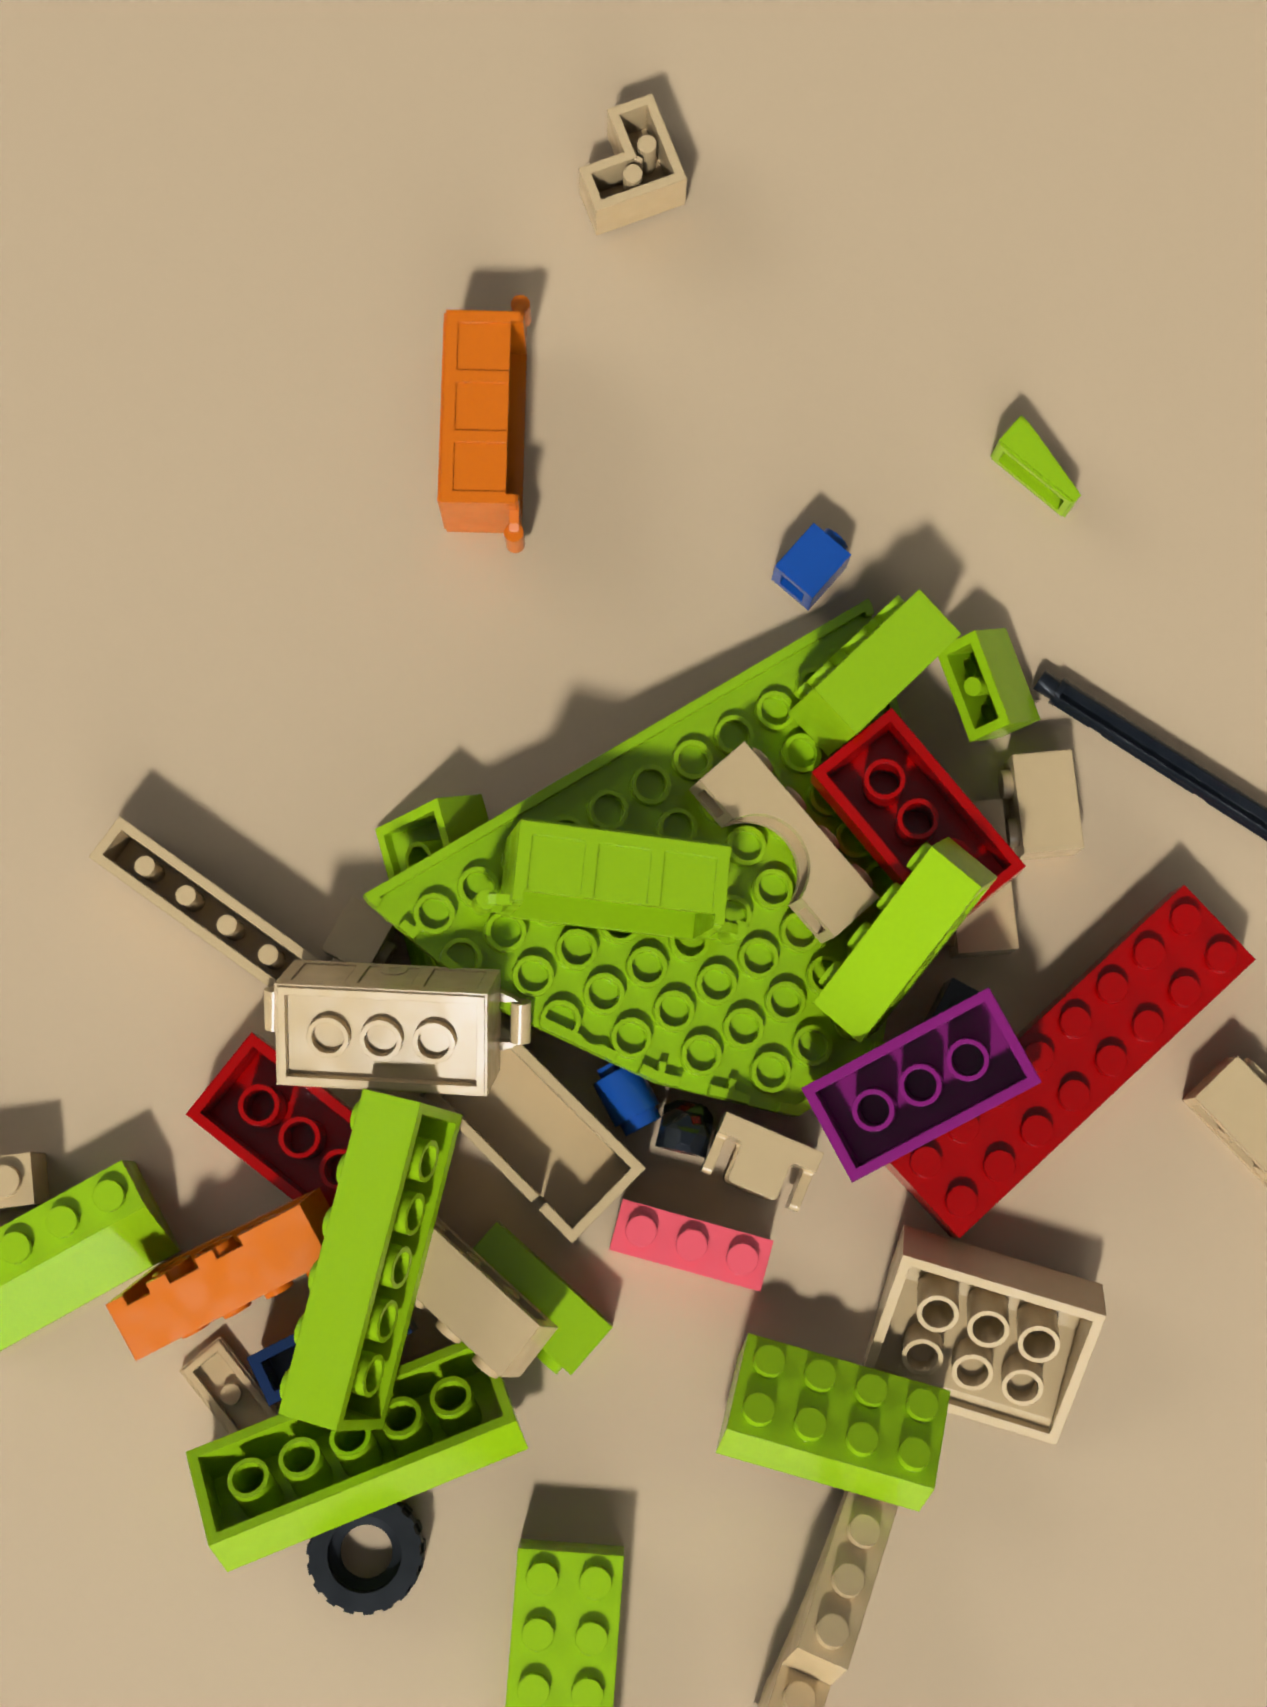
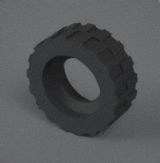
[306,1502,426,1615]

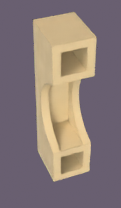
[689,741,879,944]

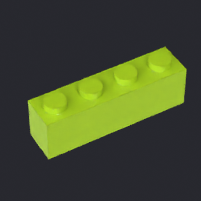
[813,837,997,1043]

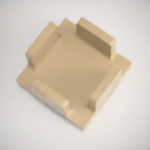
[700,1112,824,1212]

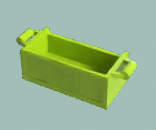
[471,817,748,945]

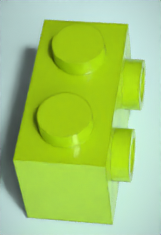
[938,628,1041,742]

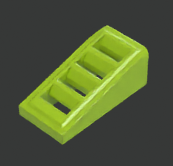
[990,415,1081,517]

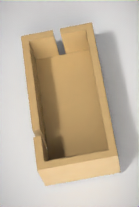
[425,1024,646,1243]

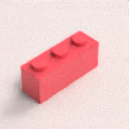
[609,1199,774,1292]

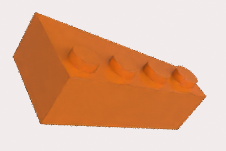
[106,1188,330,1361]

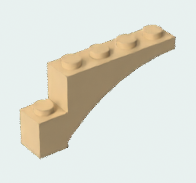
[757,1490,898,1707]

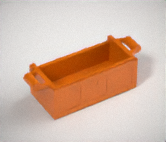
[437,295,532,553]

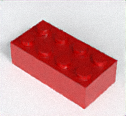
[811,708,1026,917]
[186,1032,353,1207]

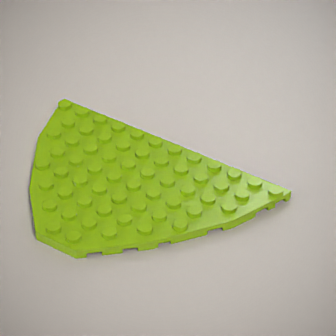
[363,599,902,1117]

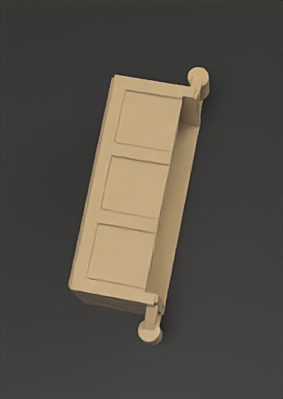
[264,959,531,1096]

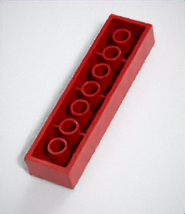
[885,884,1256,1238]

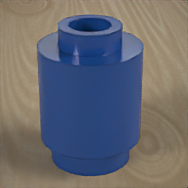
[593,1063,661,1136]

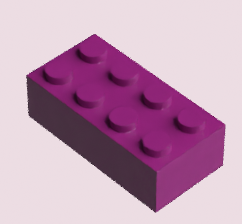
[801,987,1041,1183]

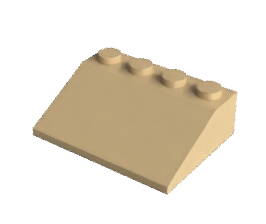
[862,1225,1107,1445]

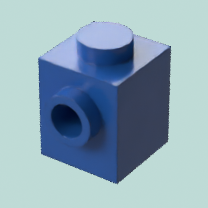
[771,523,851,611]

